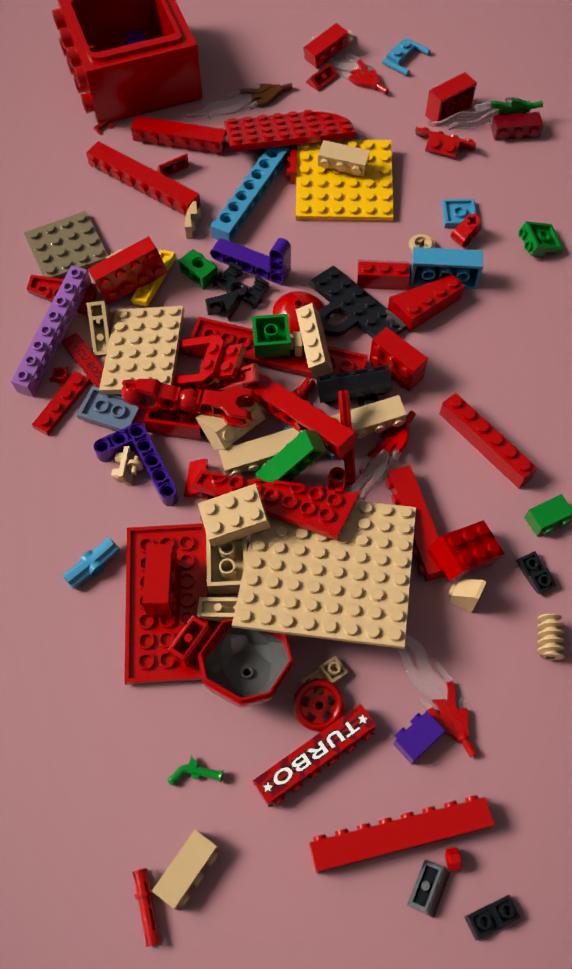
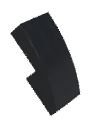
[516,551,557,595]
[464,895,521,941]

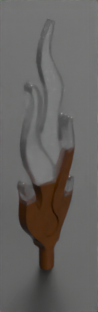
[185,83,293,119]

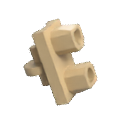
[111,446,144,485]

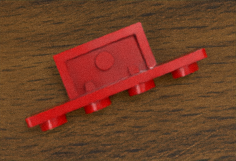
[415,126,476,159]

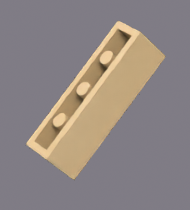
[296,303,333,377]

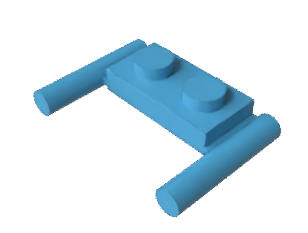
[382,38,431,76]

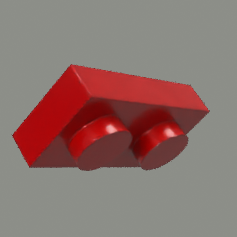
[287,149,297,184]

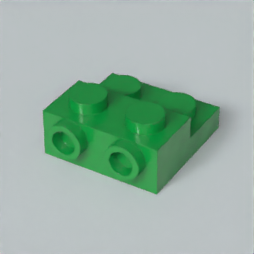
[518,221,564,257]

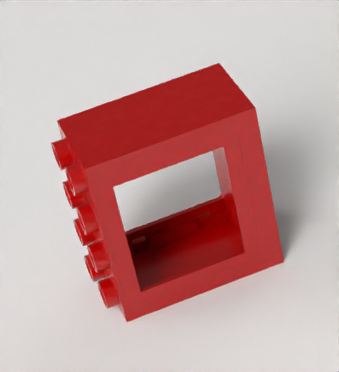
[52,0,203,124]

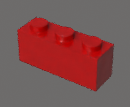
[303,23,349,68]

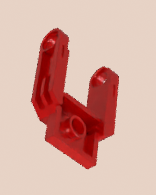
[173,335,246,392]

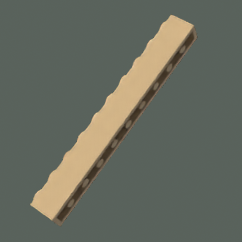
[218,395,407,477]

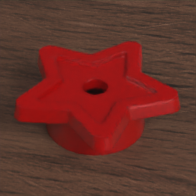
[49,367,71,387]

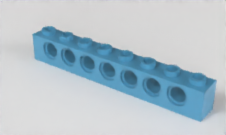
[211,146,290,242]

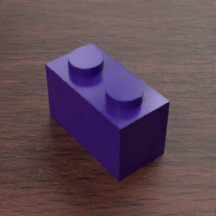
[393,711,445,764]

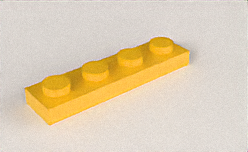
[131,250,177,307]

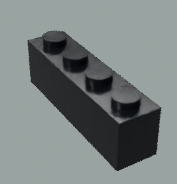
[316,364,393,404]

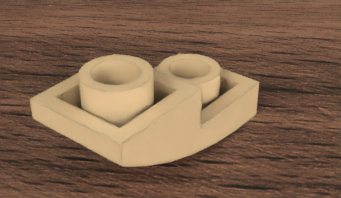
[185,201,201,239]
[300,656,348,695]

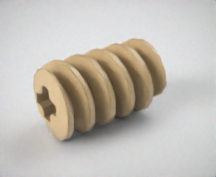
[537,614,565,660]

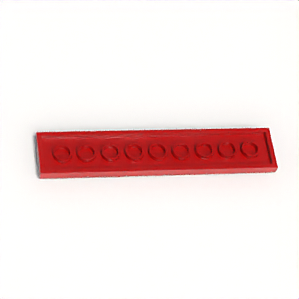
[190,317,368,378]

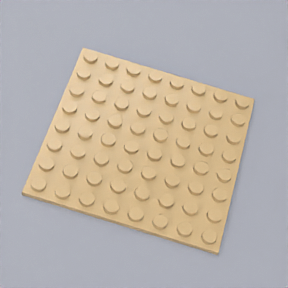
[232,501,416,649]

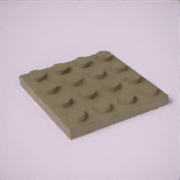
[24,211,108,279]

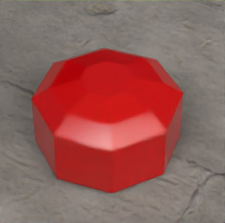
[445,847,463,872]

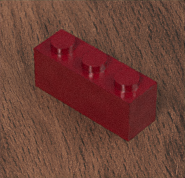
[491,112,543,140]

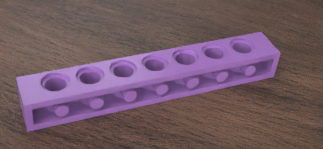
[11,265,91,397]

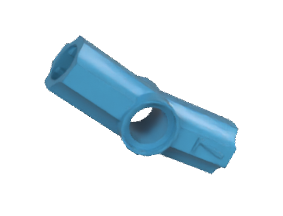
[62,537,120,590]

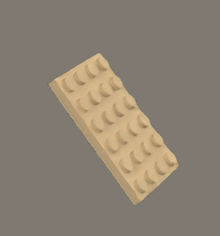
[99,306,185,395]

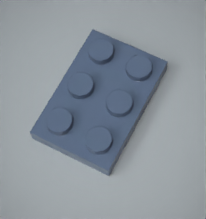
[77,386,141,431]

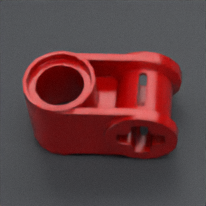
[450,214,481,248]
[325,467,346,492]

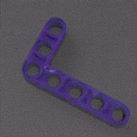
[210,238,291,284]
[93,423,178,506]

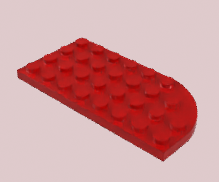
[224,110,356,152]

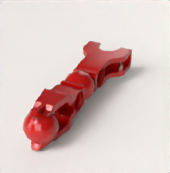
[121,379,257,428]

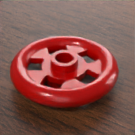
[293,679,344,731]

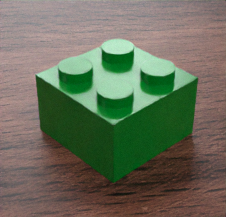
[252,314,291,358]

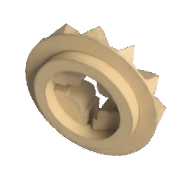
[408,234,435,253]

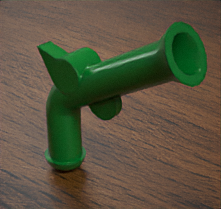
[167,755,224,786]

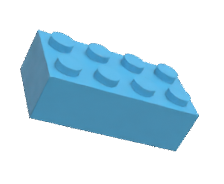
[409,247,484,289]

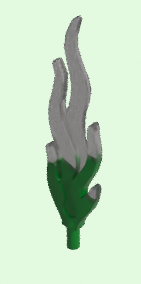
[428,97,543,130]

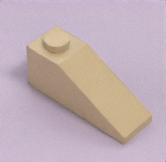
[87,301,110,356]
[197,597,238,622]

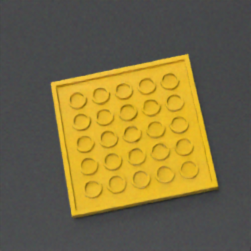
[296,139,393,221]

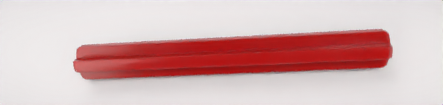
[338,390,357,485]

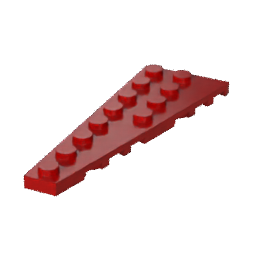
[192,470,360,540]

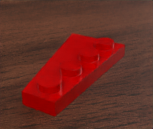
[26,275,98,315]

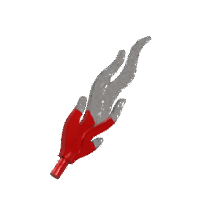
[310,36,389,95]
[350,411,416,501]
[396,633,477,757]

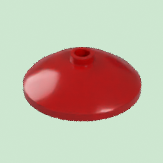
[273,291,323,334]

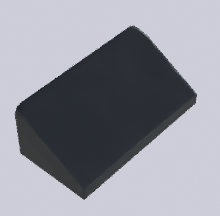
[407,860,450,918]

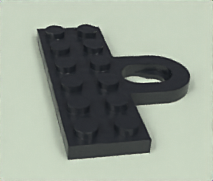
[309,265,407,338]

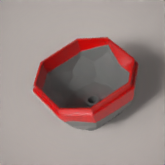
[198,619,295,708]

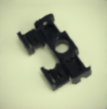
[212,261,269,309]

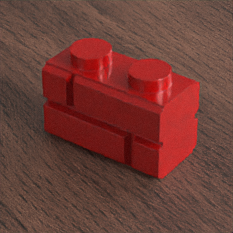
[167,615,211,667]

